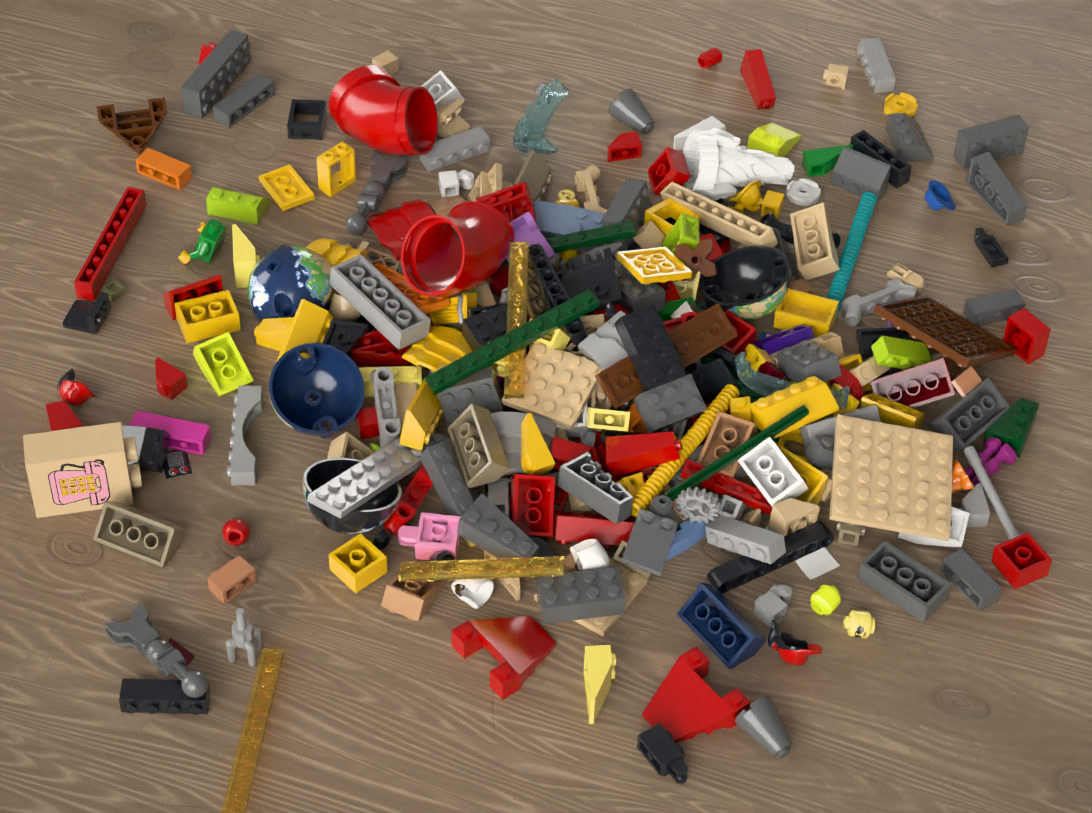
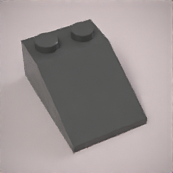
[622,509,678,576]

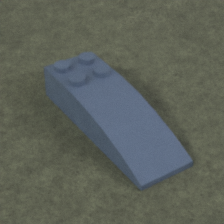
[533,201,605,252]

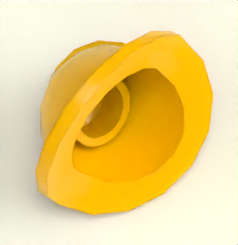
[729,179,763,212]

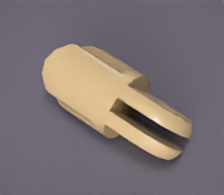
[887,263,925,292]

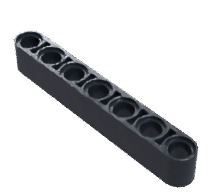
[527,244,588,346]
[707,521,834,594]

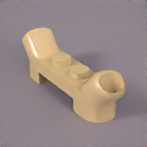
[575,165,607,214]

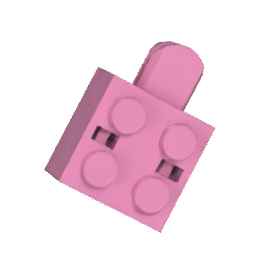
[398,512,461,563]

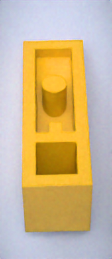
[521,413,556,476]

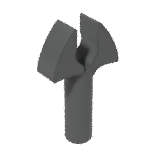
[579,427,596,447]

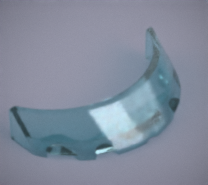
[513,79,569,155]
[735,352,850,409]

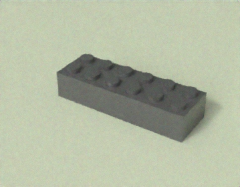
[181,30,251,119]

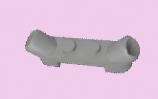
[841,278,917,326]
[370,367,401,448]

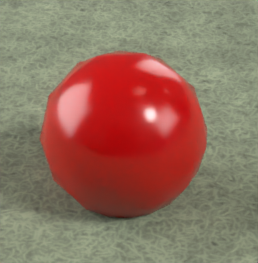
[222,518,250,546]

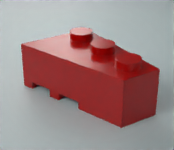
[349,331,411,367]

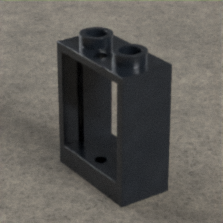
[287,99,327,140]

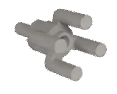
[226,608,263,666]

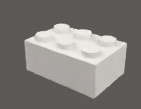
[738,437,808,508]

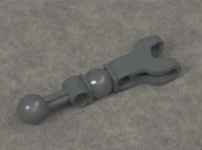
[345,150,408,235]
[104,603,209,698]

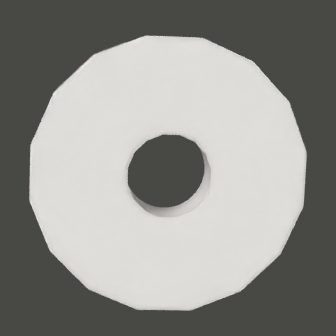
[786,178,821,206]

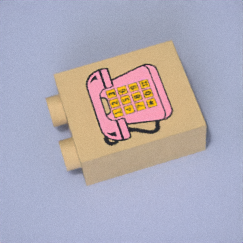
[23,422,142,518]

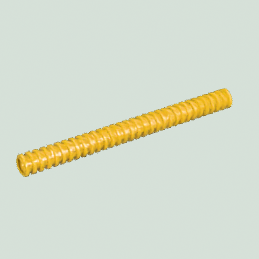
[631,384,740,517]

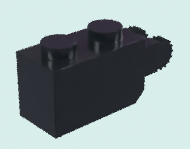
[637,724,688,784]

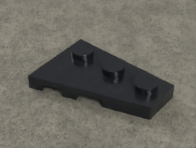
[323,319,369,355]

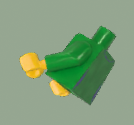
[178,219,226,264]

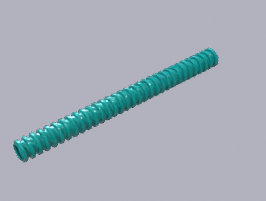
[827,192,877,317]

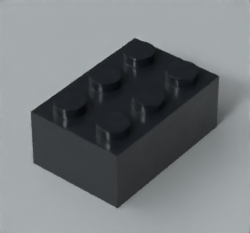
[462,301,527,351]

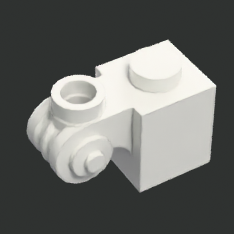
[439,170,474,198]

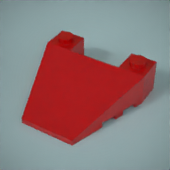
[451,616,556,700]
[642,646,751,743]

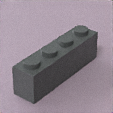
[213,74,275,128]

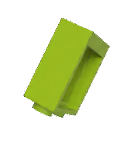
[662,213,700,264]

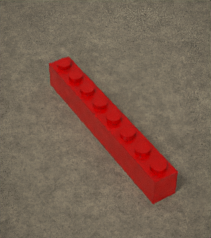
[74,187,146,301]

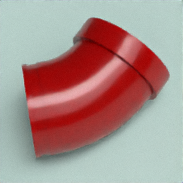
[329,65,438,156]
[401,201,515,297]

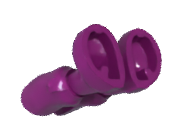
[965,437,1017,485]

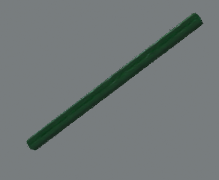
[664,405,809,501]

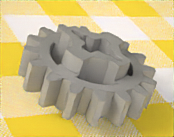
[676,487,721,524]

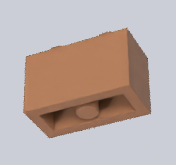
[207,555,257,604]

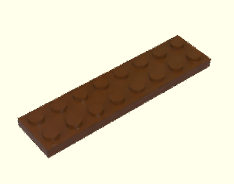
[595,303,738,409]

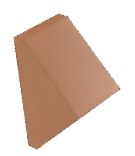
[951,366,982,397]

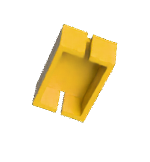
[773,288,839,338]

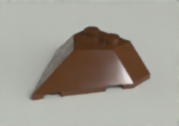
[96,97,168,155]

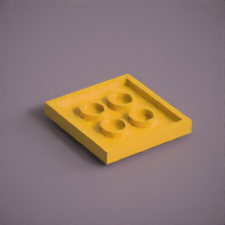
[616,247,692,285]

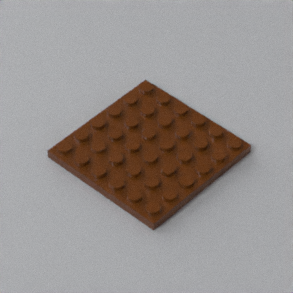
[874,295,1017,368]

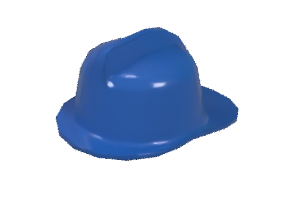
[925,180,956,210]

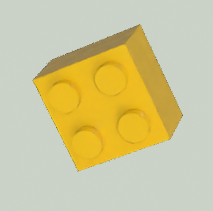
[329,533,387,593]

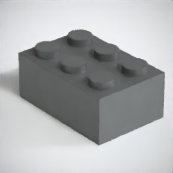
[776,340,841,383]
[437,367,504,425]
[634,374,707,433]

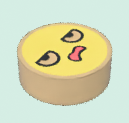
[558,189,575,200]

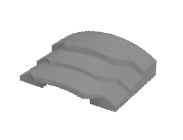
[578,310,636,404]
[491,412,556,475]

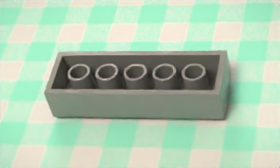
[329,254,431,350]

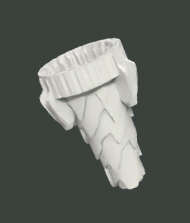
[683,127,795,201]

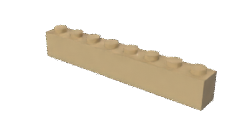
[660,182,778,248]

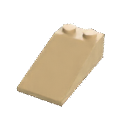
[790,202,840,281]

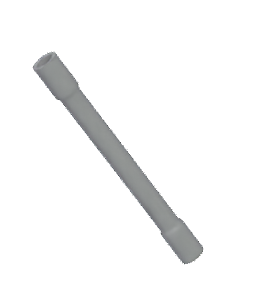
[963,446,1020,540]

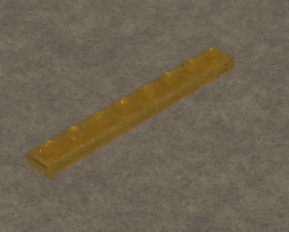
[398,556,565,582]

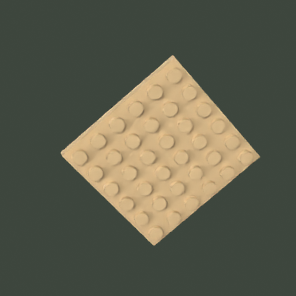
[829,414,953,541]

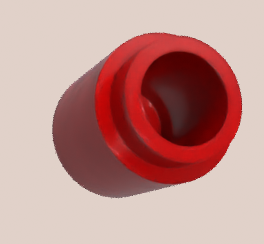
[697,48,722,69]

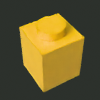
[761,190,785,219]

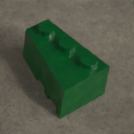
[983,398,1040,458]

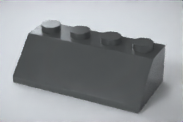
[420,442,480,517]

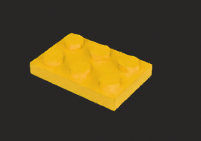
[259,164,315,212]

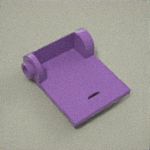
[506,212,556,264]

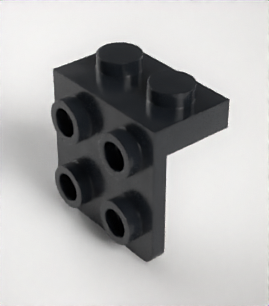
[62,292,111,334]
[688,358,740,404]

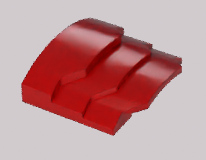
[476,182,537,225]
[368,199,435,261]

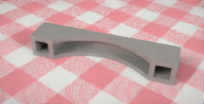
[227,386,263,485]

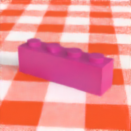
[129,411,211,455]

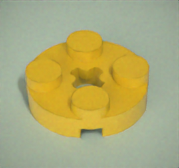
[884,93,918,117]

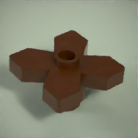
[675,239,718,282]

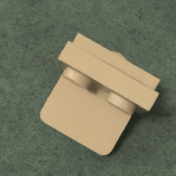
[437,97,470,138]
[467,163,513,202]

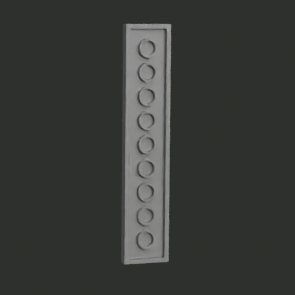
[307,432,451,519]

